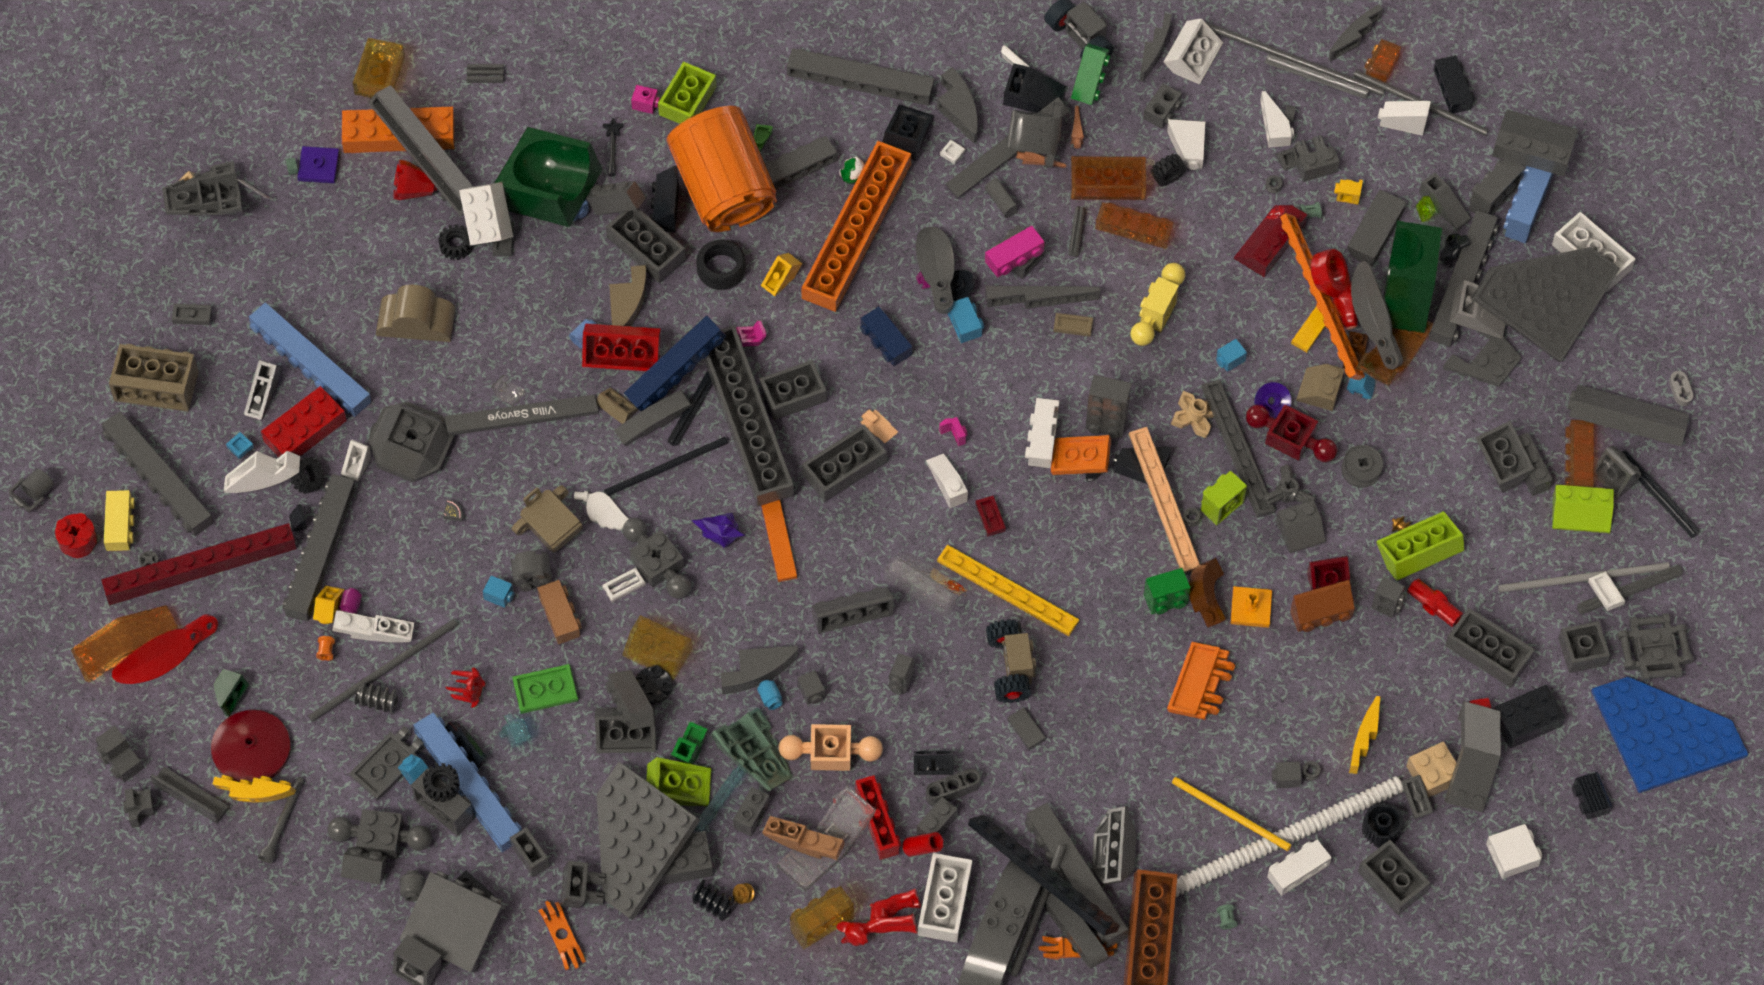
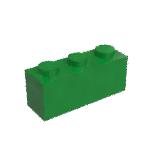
[1071,44,1111,105]

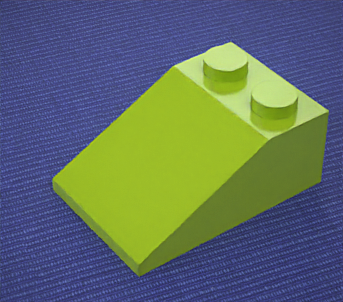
[646,757,711,806]

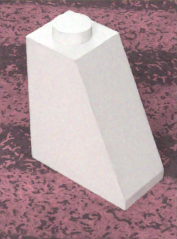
[1378,101,1430,136]
[1167,119,1205,170]

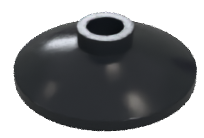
[939,270,975,301]

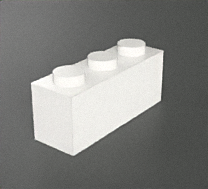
[1267,839,1331,896]

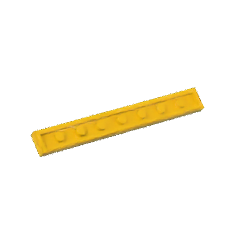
[937,544,1079,636]

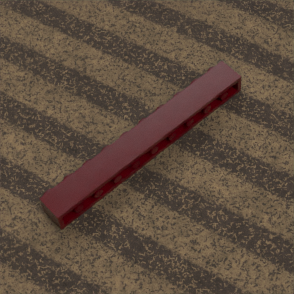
[101,523,297,606]

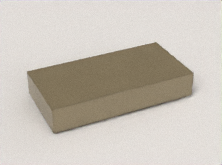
[1053,313,1093,337]

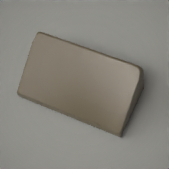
[596,387,639,424]

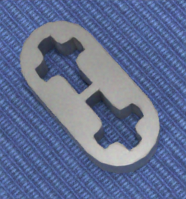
[1669,371,1693,406]

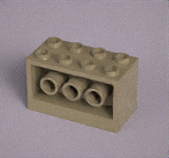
[109,344,199,412]

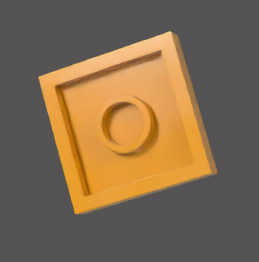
[1230,586,1272,628]

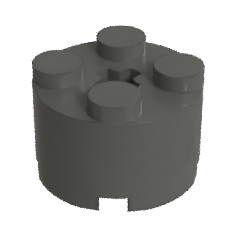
[511,551,552,592]

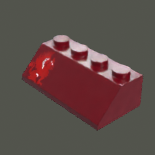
[1234,205,1307,278]

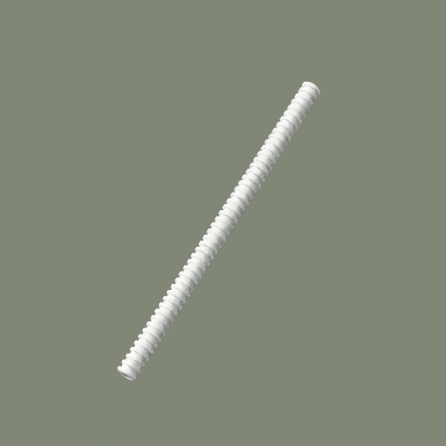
[1176,776,1403,897]

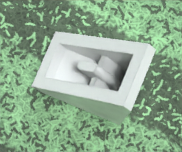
[341,439,372,482]

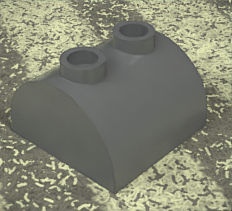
[1591,446,1641,499]

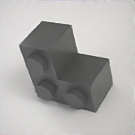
[95,725,143,782]

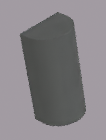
[985,178,1017,218]
[1401,775,1433,819]

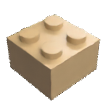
[1407,741,1456,798]

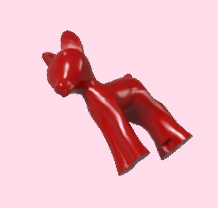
[836,888,921,946]

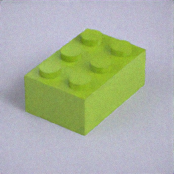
[658,61,717,124]

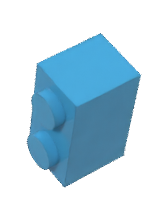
[947,297,984,343]

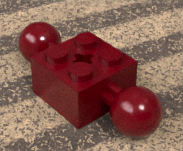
[1246,404,1338,463]

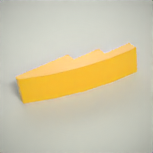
[1349,696,1380,774]

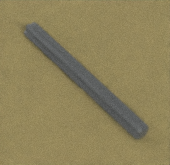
[1265,54,1369,99]
[1577,565,1683,614]

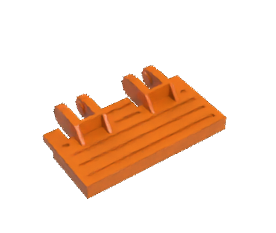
[1167,642,1236,720]

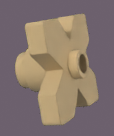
[1171,391,1214,438]

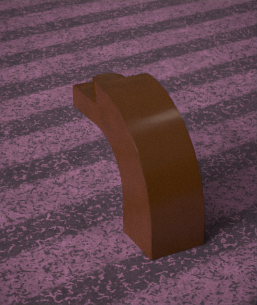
[1189,557,1226,628]

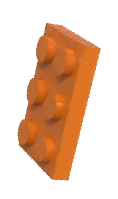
[1051,435,1111,475]

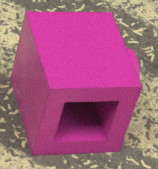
[631,85,660,114]

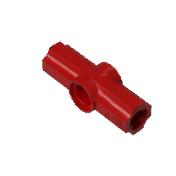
[1407,579,1463,627]

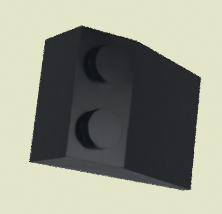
[882,105,934,161]

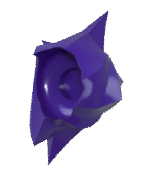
[691,513,745,548]

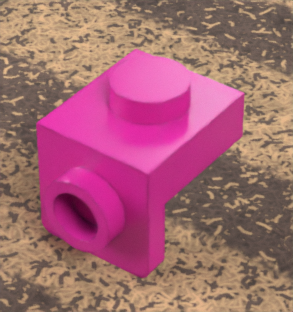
[736,321,766,347]
[939,417,968,446]

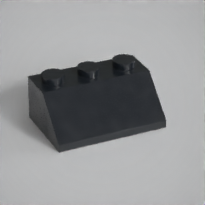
[650,166,679,232]

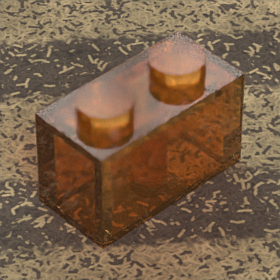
[1364,39,1401,83]

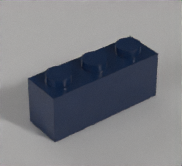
[860,306,912,366]

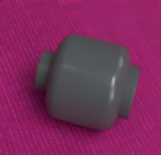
[400,870,426,902]

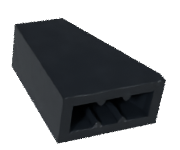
[1112,447,1171,484]

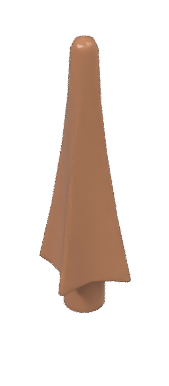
[1071,106,1084,149]
[1016,151,1066,168]

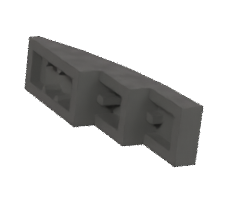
[1328,4,1383,62]
[1140,13,1172,82]
[614,390,692,446]

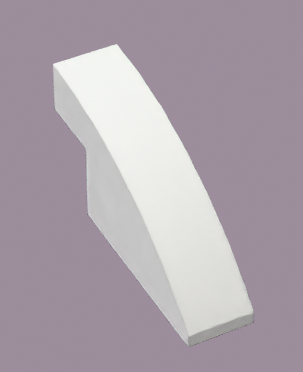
[224,451,300,493]

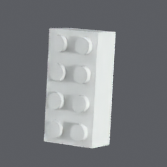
[1552,212,1635,292]
[918,853,972,943]

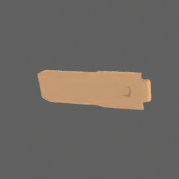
[860,409,898,443]

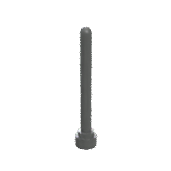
[258,777,304,864]

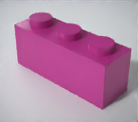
[985,226,1044,278]

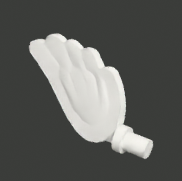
[574,491,629,530]

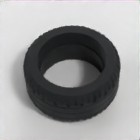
[696,239,746,290]

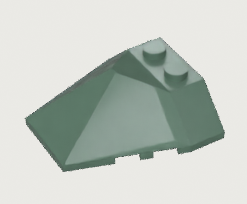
[711,707,793,791]

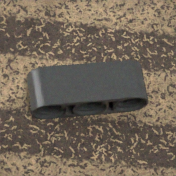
[926,769,980,806]

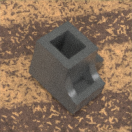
[123,788,155,828]

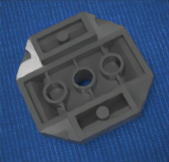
[368,402,454,483]

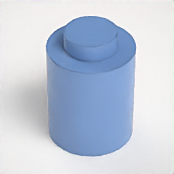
[569,319,596,348]

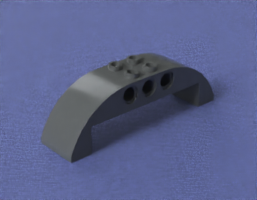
[958,860,1043,985]

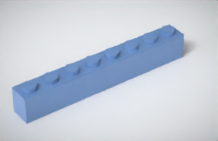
[249,303,371,417]
[413,712,522,852]

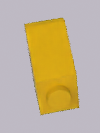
[761,253,803,296]
[313,586,344,624]

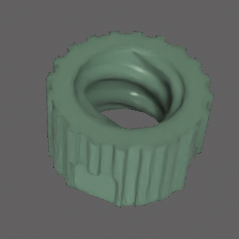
[285,158,298,175]

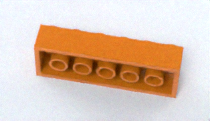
[342,107,455,153]

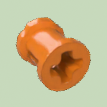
[316,636,335,661]

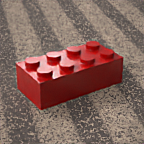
[582,323,661,371]
[261,386,347,457]

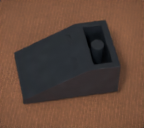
[1003,63,1066,113]

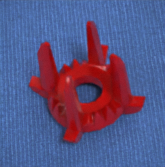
[445,667,486,708]

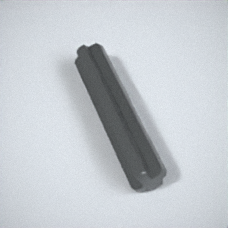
[1068,206,1085,257]

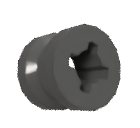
[139,551,159,567]

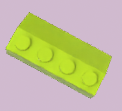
[1376,511,1464,581]

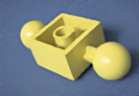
[1130,263,1185,346]

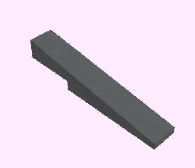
[985,286,1100,309]

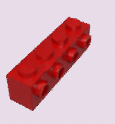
[855,775,901,860]

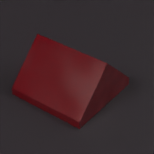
[1307,556,1351,591]

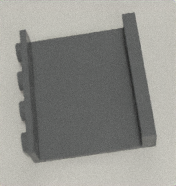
[400,871,506,973]

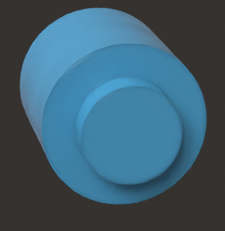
[757,680,783,710]

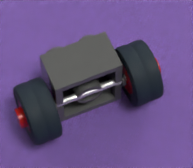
[1044,0,1114,60]

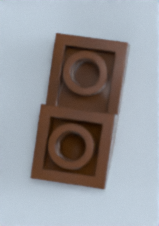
[1343,331,1368,369]

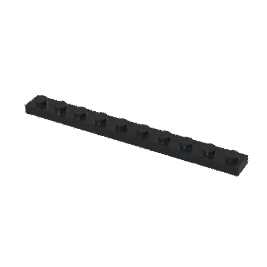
[968,815,1120,936]

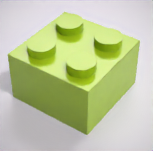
[1201,471,1247,525]

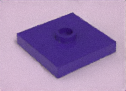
[297,146,339,184]

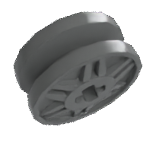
[1341,445,1383,488]

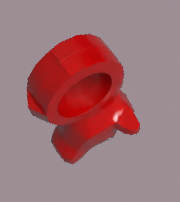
[1311,249,1358,330]

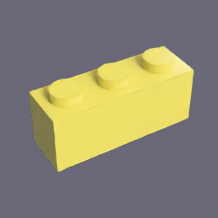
[104,490,135,551]

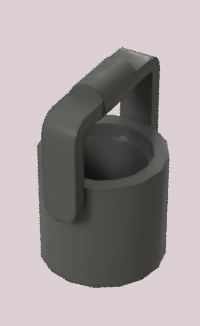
[9,468,55,513]

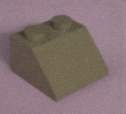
[1296,364,1345,411]

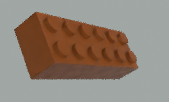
[1123,869,1178,985]

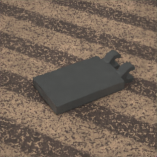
[349,726,425,801]

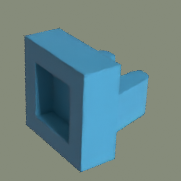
[226,432,254,459]

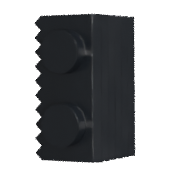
[1572,772,1612,820]

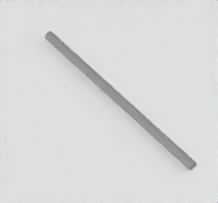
[1498,562,1670,593]

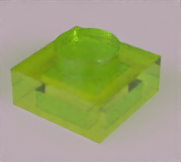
[1415,196,1435,222]

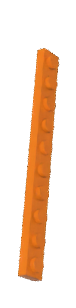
[1280,213,1365,380]

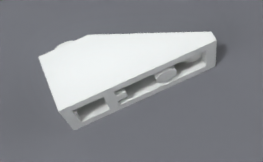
[1260,91,1294,148]
[926,454,968,508]

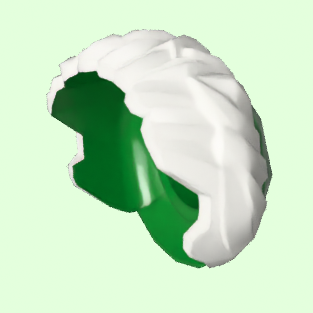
[839,157,865,184]

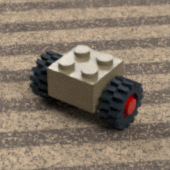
[986,619,1036,703]

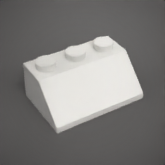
[1164,19,1223,84]

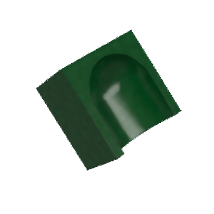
[494,127,603,227]
[1384,221,1442,333]

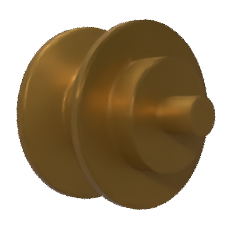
[1392,516,1411,532]
[733,883,755,904]

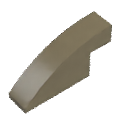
[609,265,646,326]

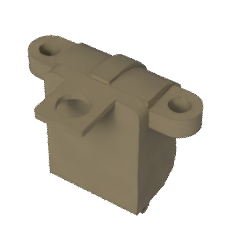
[512,485,583,553]

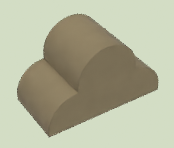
[376,284,456,342]

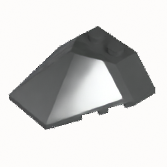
[162,161,244,217]

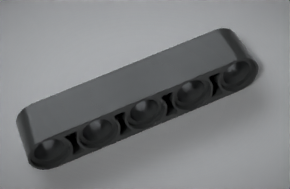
[1044,892,1108,969]

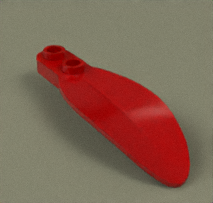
[112,614,218,684]

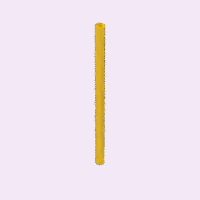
[1172,777,1292,851]

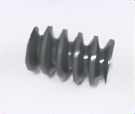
[354,682,398,714]

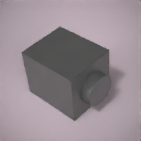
[797,670,825,705]
[1271,762,1301,788]

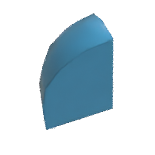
[1347,363,1375,399]

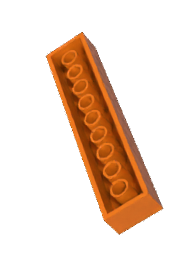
[801,141,911,312]

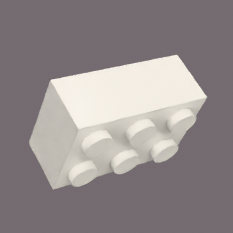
[459,182,513,245]

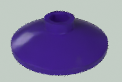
[1254,382,1291,419]

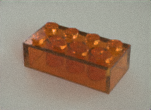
[1070,156,1146,200]

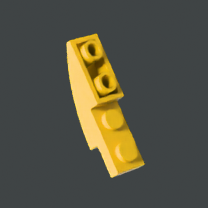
[212,775,296,803]

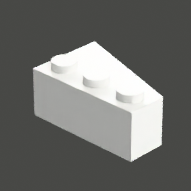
[1025,398,1059,468]

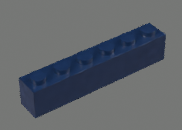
[624,315,726,411]

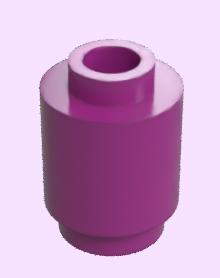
[339,588,362,614]

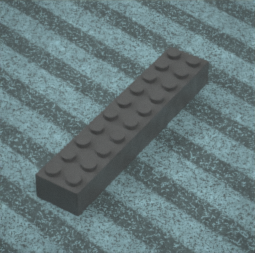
[704,325,794,507]

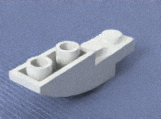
[332,610,414,642]

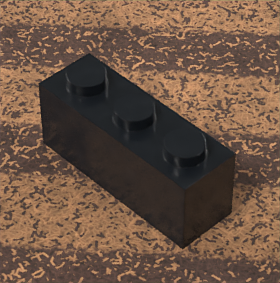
[1433,55,1475,114]

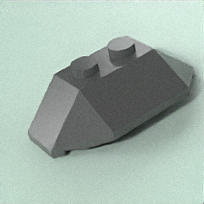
[1092,806,1136,885]

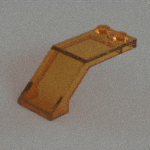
[1356,321,1433,387]
[71,605,179,682]

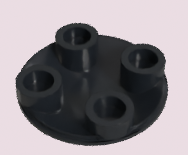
[635,665,673,704]

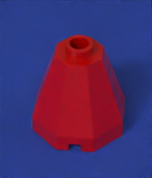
[393,160,437,200]

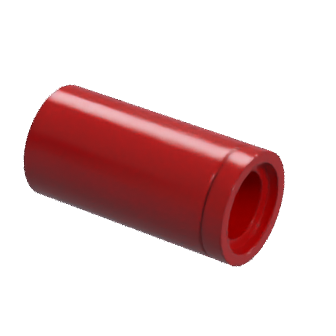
[903,832,943,857]

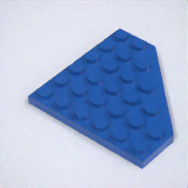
[1591,677,1748,793]

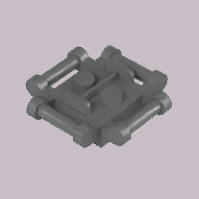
[1617,613,1694,682]

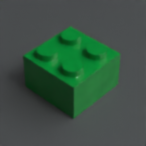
[1144,568,1190,615]

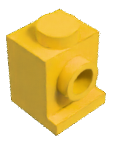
[1334,179,1363,205]

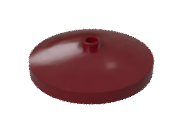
[211,710,291,785]

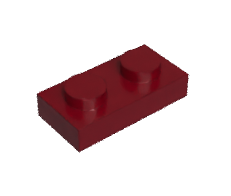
[975,496,1006,537]

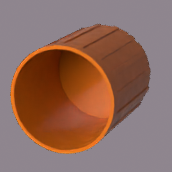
[666,106,777,232]

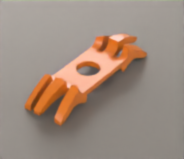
[538,901,586,970]
[1039,936,1117,960]

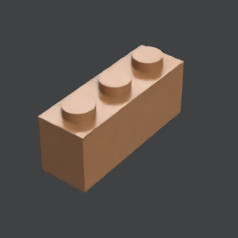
[537,580,582,644]

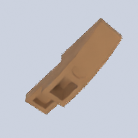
[762,816,845,860]

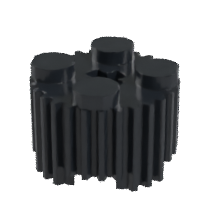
[1362,803,1404,848]

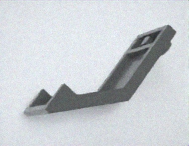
[1444,701,1501,813]

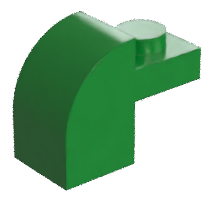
[671,722,709,764]

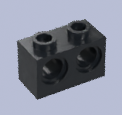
[914,750,954,775]

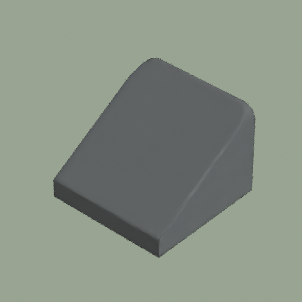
[1275,147,1298,171]

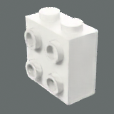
[1486,824,1542,879]

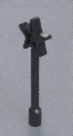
[603,118,624,177]

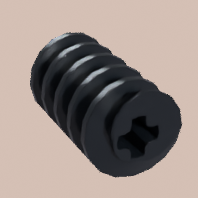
[692,880,737,921]

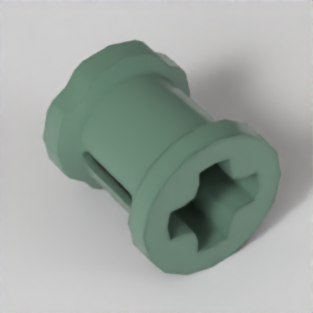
[1300,202,1322,218]
[1216,904,1238,930]

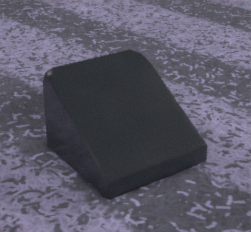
[289,504,307,532]

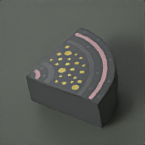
[443,499,463,522]

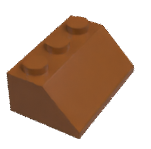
[1290,580,1355,632]

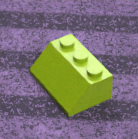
[1552,485,1614,533]

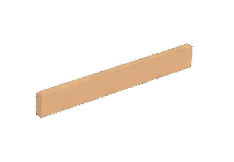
[1129,427,1199,573]

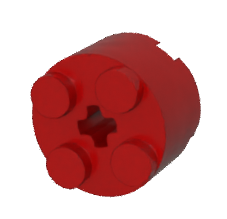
[55,513,97,558]

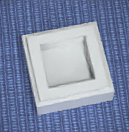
[940,140,966,164]

